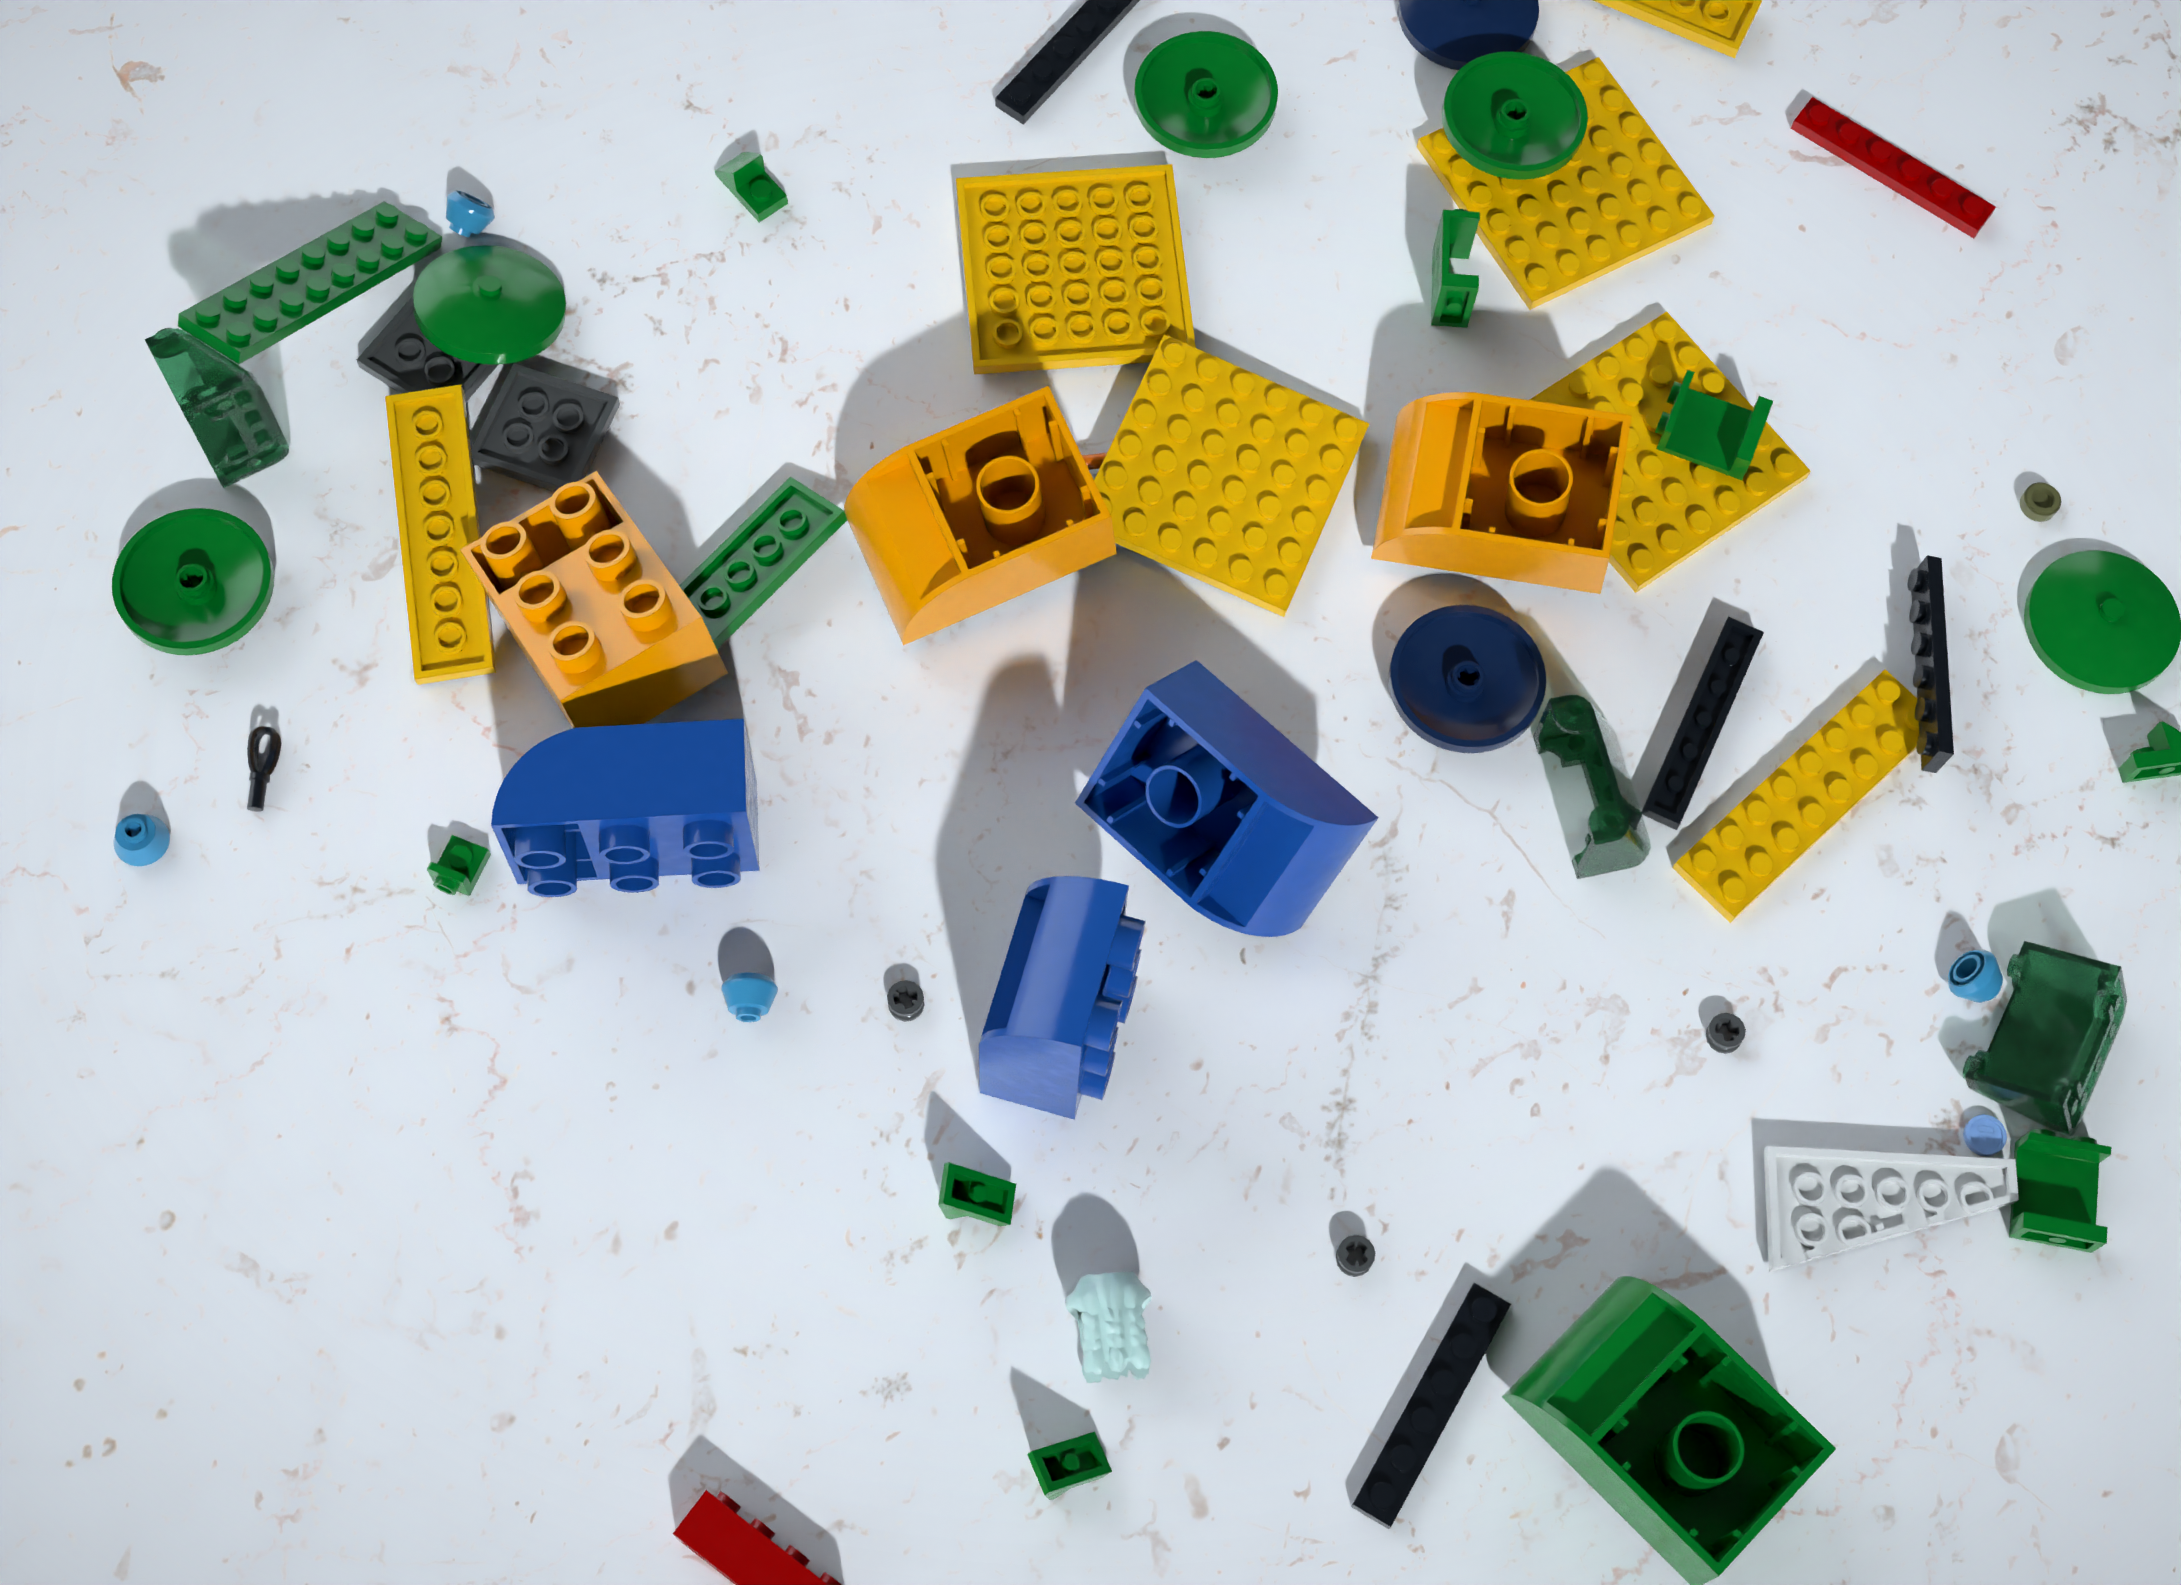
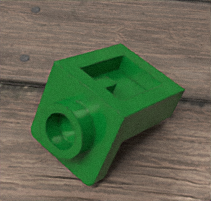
[427,835,491,896]

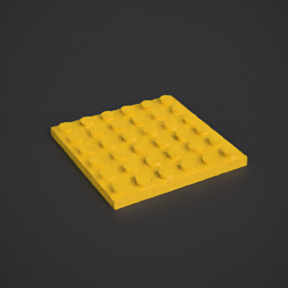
[1417,57,1715,310]
[956,164,1196,375]
[1529,311,1811,593]
[1094,334,1369,617]

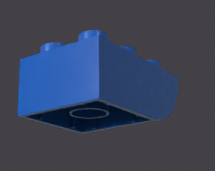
[1075,660,1379,937]
[491,719,760,897]
[979,876,1146,1120]

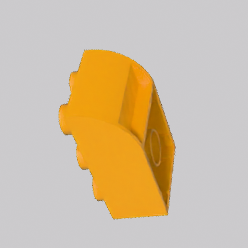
[844,386,1117,646]
[1371,392,1632,594]
[460,471,728,728]

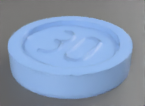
[1963,1114,2007,1156]

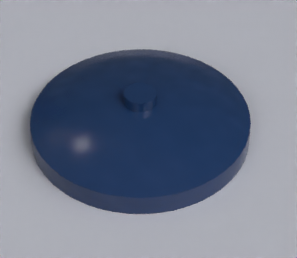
[1398,0,1539,70]
[1388,605,1546,753]

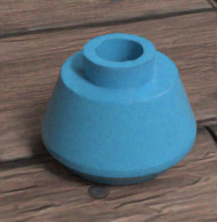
[446,190,495,237]
[113,814,170,866]
[1948,950,2003,1003]
[721,972,778,1022]

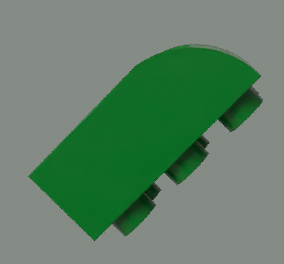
[1502,1276,1836,1585]

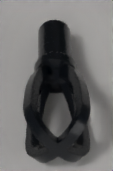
[247,726,282,812]

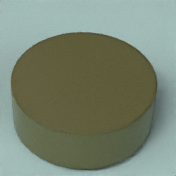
[2020,482,2061,522]

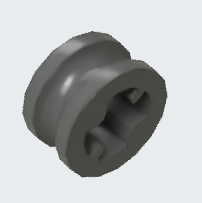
[887,980,925,1022]
[1706,1013,1746,1054]
[1335,1235,1376,1277]

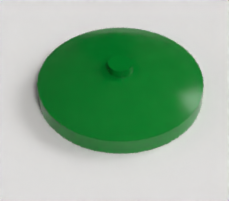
[1134,31,1278,158]
[1442,52,1588,180]
[413,245,566,365]
[112,508,274,655]
[2024,550,2181,694]

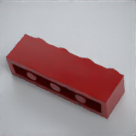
[672,1490,842,1585]

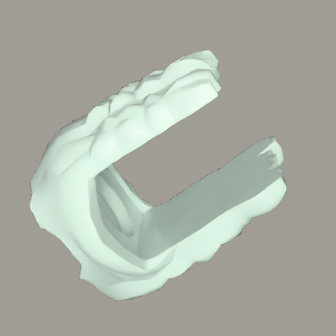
[1065,1271,1152,1383]

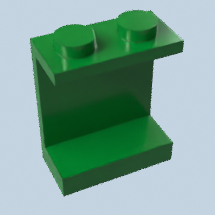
[1431,209,1480,328]
[1655,370,1773,480]
[2009,1129,2112,1253]

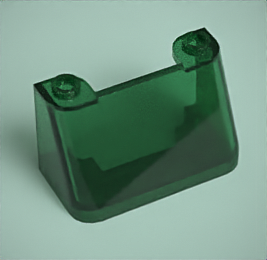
[144,328,289,488]
[1533,695,1651,879]
[1963,941,2127,1136]

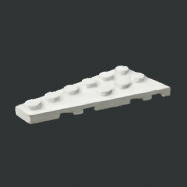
[1764,1146,2019,1272]

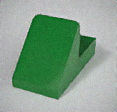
[715,152,788,223]
[2118,721,2181,783]
[938,1162,1016,1226]
[1027,1431,1112,1500]

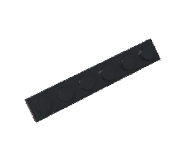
[995,0,1140,125]
[1907,555,1954,773]
[1640,616,1764,830]
[1351,1283,1511,1529]

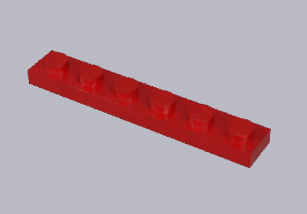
[1790,97,1996,239]

